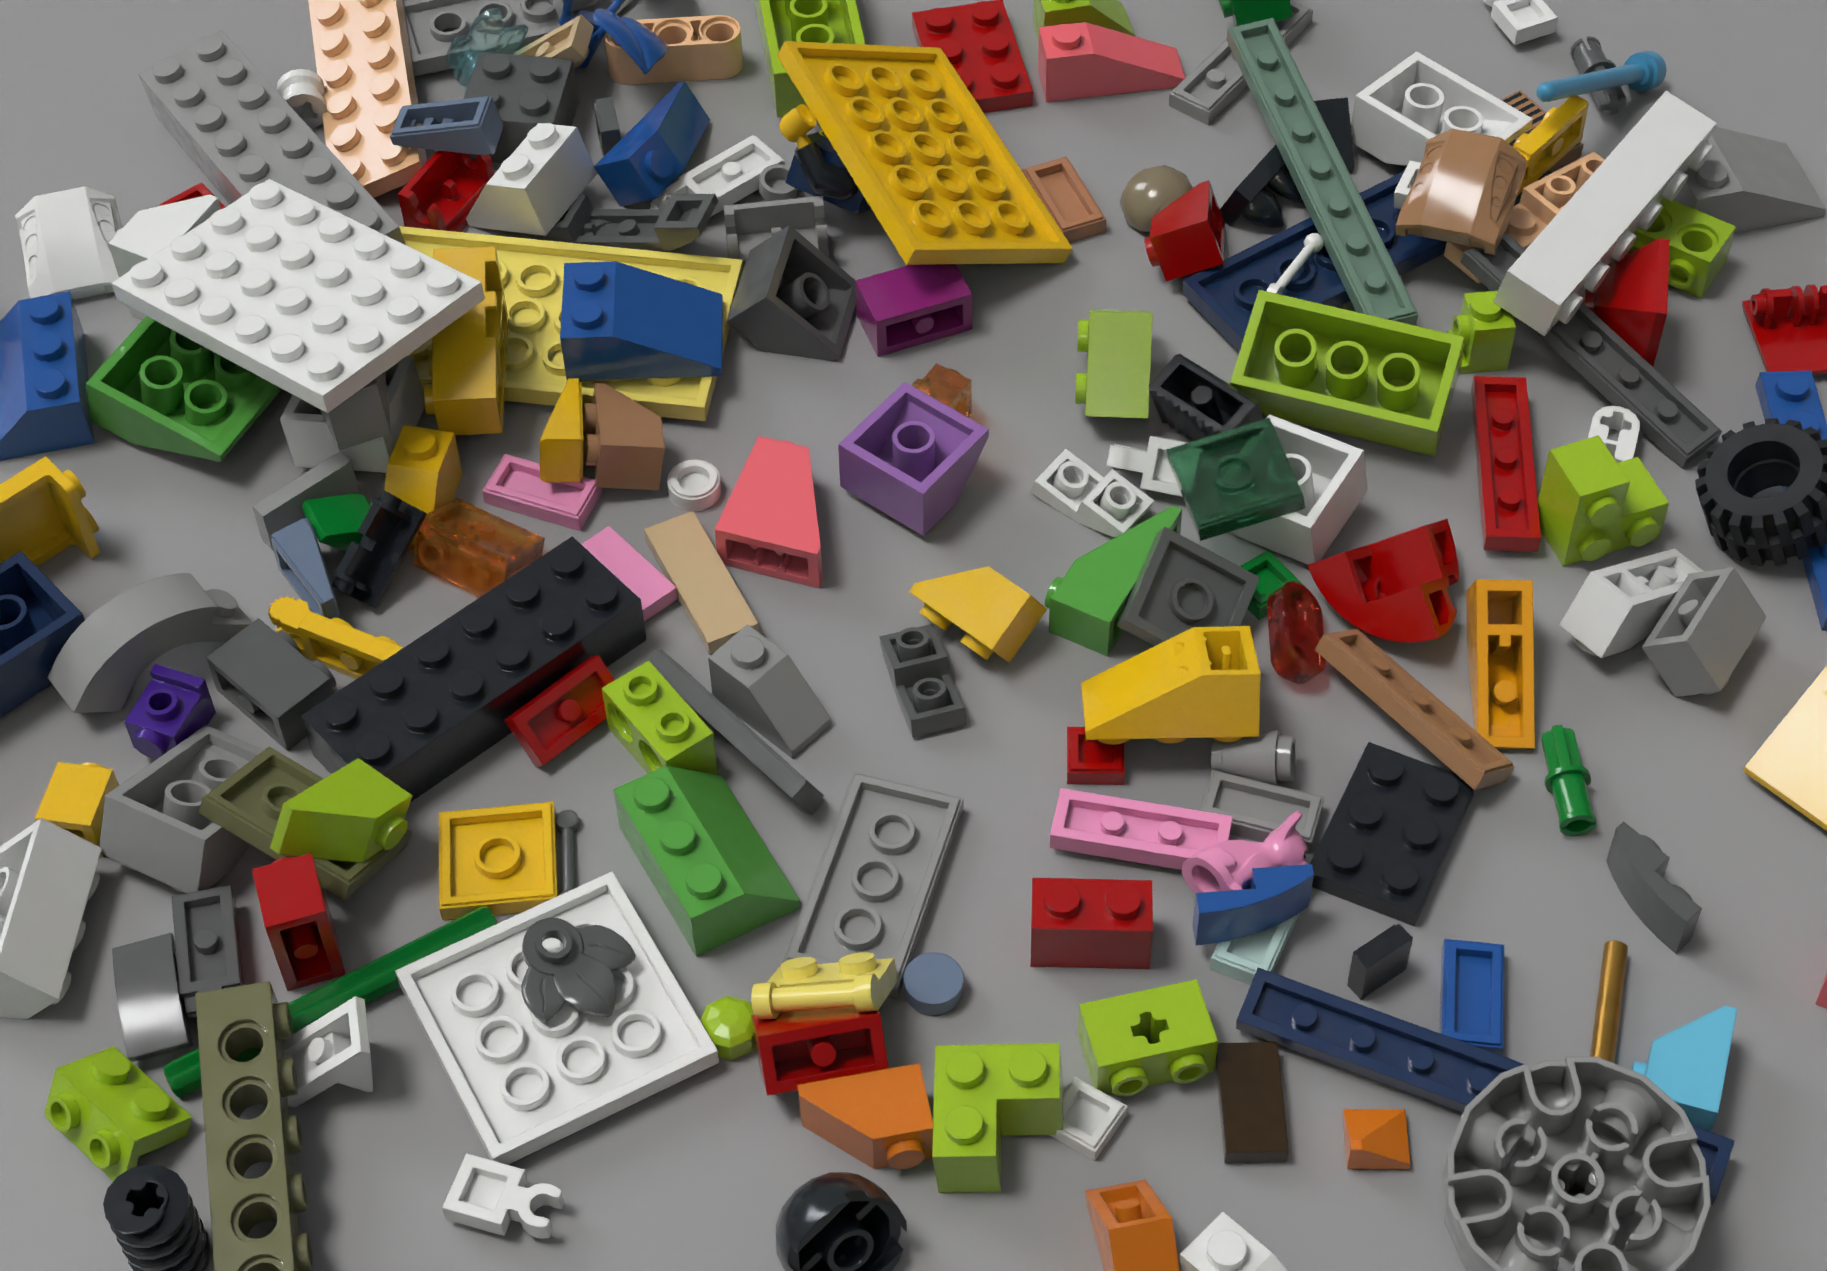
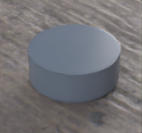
[904,952,964,1015]

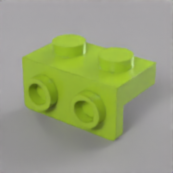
[44,1046,193,1181]

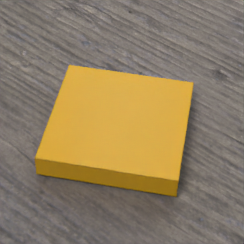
[439,802,559,920]

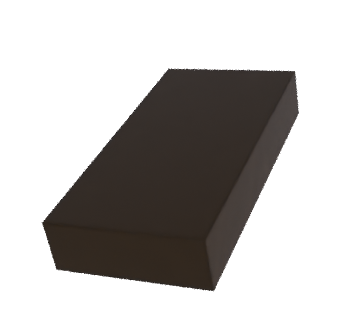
[1216,1042,1289,1163]

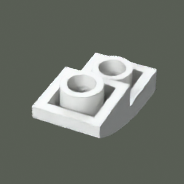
[1030,449,1154,537]

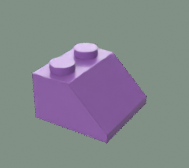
[838,382,989,536]

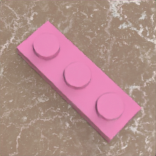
[1050,788,1232,870]

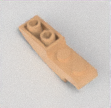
[1444,152,1605,284]

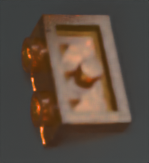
[413,498,545,597]

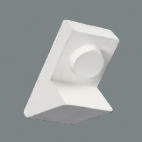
[283,996,373,1108]

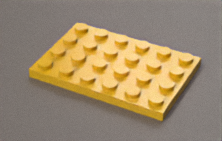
[777,41,1073,265]

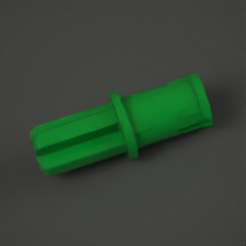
[1541,725,1597,836]

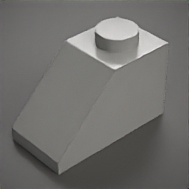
[708,625,831,759]

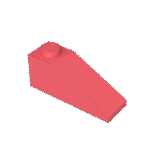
[1038,22,1185,102]

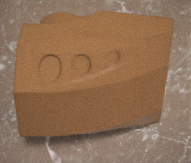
[1396,129,1526,255]

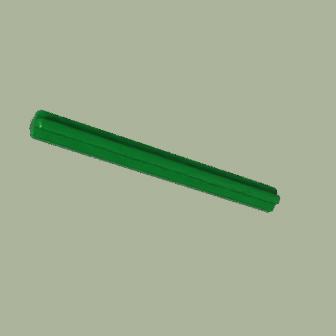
[163,906,498,1097]

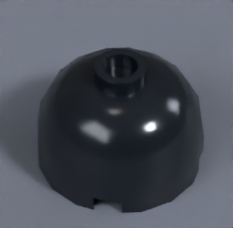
[776,1172,907,1271]

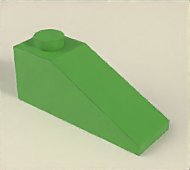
[1045,506,1183,657]

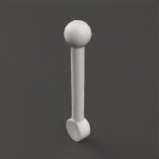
[1267,233,1324,295]

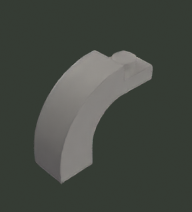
[47,573,252,713]

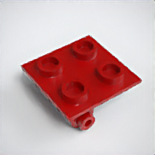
[1742,284,1827,375]

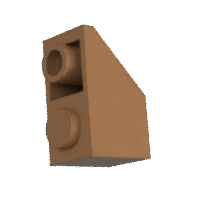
[582,383,665,491]

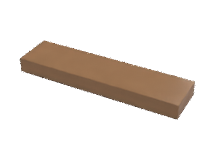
[1315,629,1515,790]

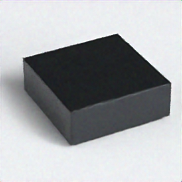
[1347,924,1413,1000]

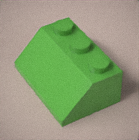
[613,766,801,957]

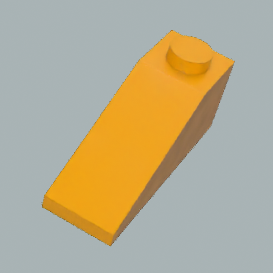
[1466,579,1535,749]

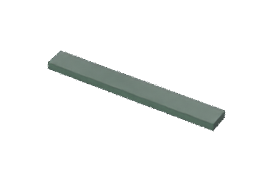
[1226,18,1419,326]

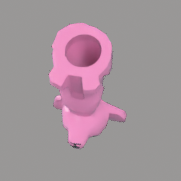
[1182,810,1308,894]

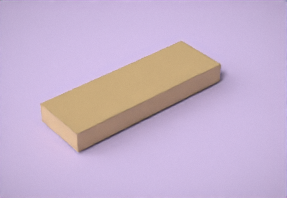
[644,511,759,655]

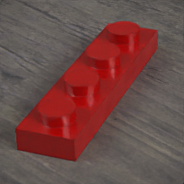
[1471,376,1541,552]

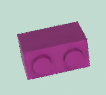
[855,264,972,357]

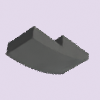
[879,624,966,738]
[1606,821,1702,954]
[112,933,193,1062]

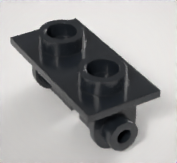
[332,490,427,609]

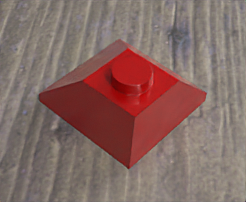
[1583,238,1670,367]

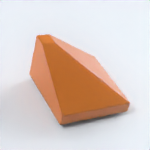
[1342,1109,1411,1169]

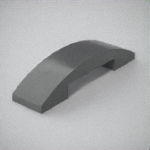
[529,194,719,252]

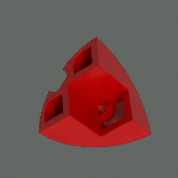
[1307,519,1459,643]

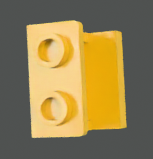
[0,456,100,567]

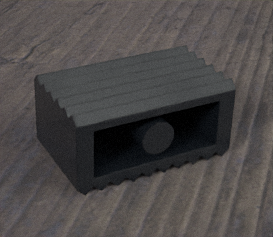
[1149,354,1265,466]

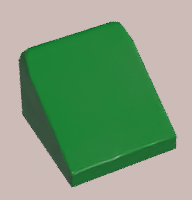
[301,494,371,552]

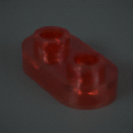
[1267,581,1326,684]

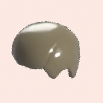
[1120,165,1193,232]

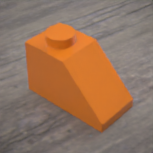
[797,1063,933,1169]
[1085,1179,1180,1271]

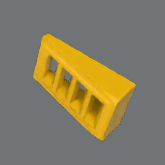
[540,378,583,482]

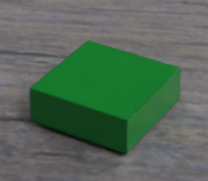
[1240,550,1303,620]

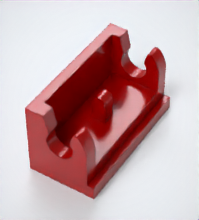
[398,150,494,232]

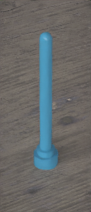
[1536,51,1667,102]

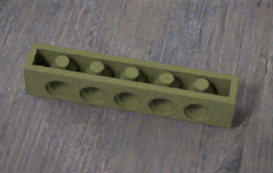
[195,981,313,1271]

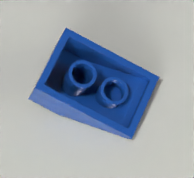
[560,261,723,381]

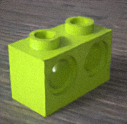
[1611,198,1736,298]
[602,661,718,774]

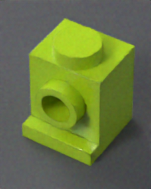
[1447,291,1516,374]

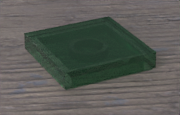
[1166,417,1305,541]

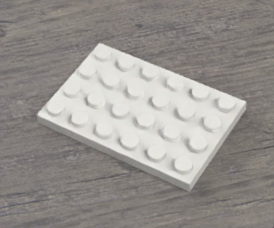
[111,179,485,413]

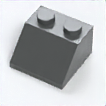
[726,225,856,361]

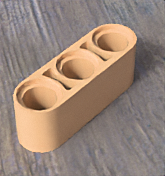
[604,15,744,85]

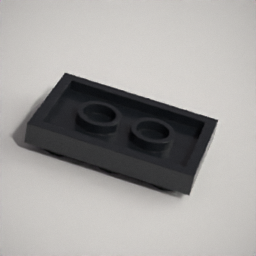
[1310,742,1475,927]

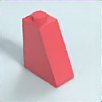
[714,436,823,589]

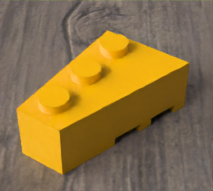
[424,246,509,435]

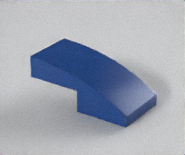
[1192,864,1314,946]

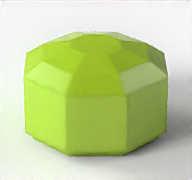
[700,996,756,1060]

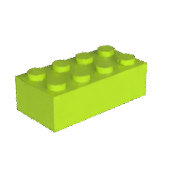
[754,0,866,117]
[1230,290,1465,456]

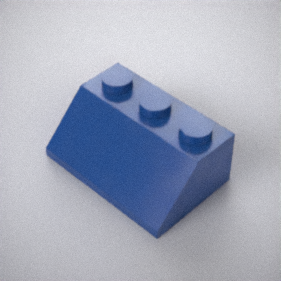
[0,291,94,461]

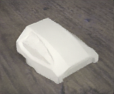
[15,186,122,300]

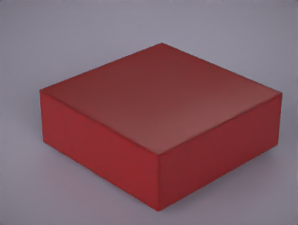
[1067,726,1125,785]

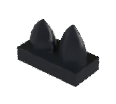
[1220,145,1304,227]

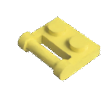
[751,952,898,1020]

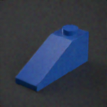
[594,81,710,206]

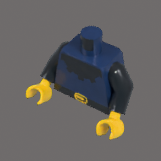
[779,104,871,214]

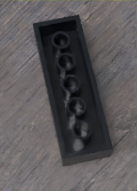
[301,536,646,803]

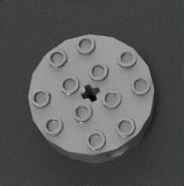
[1443,1056,1711,1271]

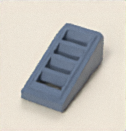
[390,96,503,155]
[271,518,341,619]

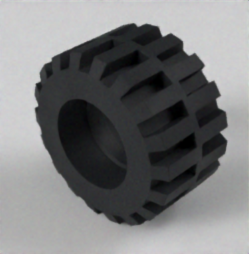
[1695,418,1827,566]

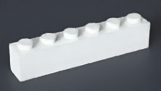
[1493,91,1717,336]

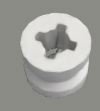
[276,69,328,129]

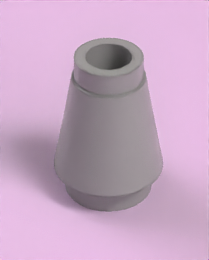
[1211,730,1296,786]

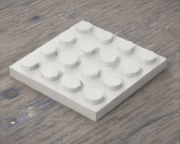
[395,872,719,1165]

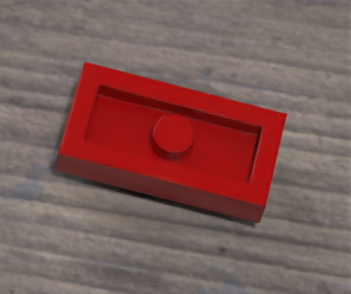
[504,655,615,766]

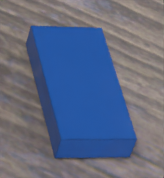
[1439,939,1504,1055]

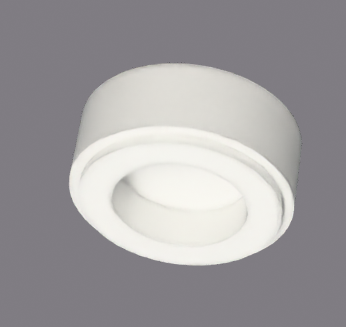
[667,460,721,512]

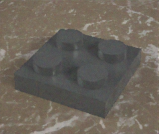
[1117,527,1260,646]

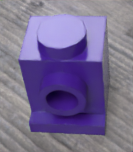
[124,664,216,759]

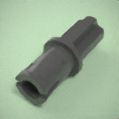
[1570,36,1627,115]

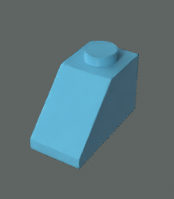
[1631,1005,1737,1132]

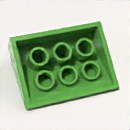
[86,316,282,462]

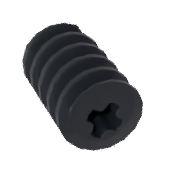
[103,1164,211,1271]

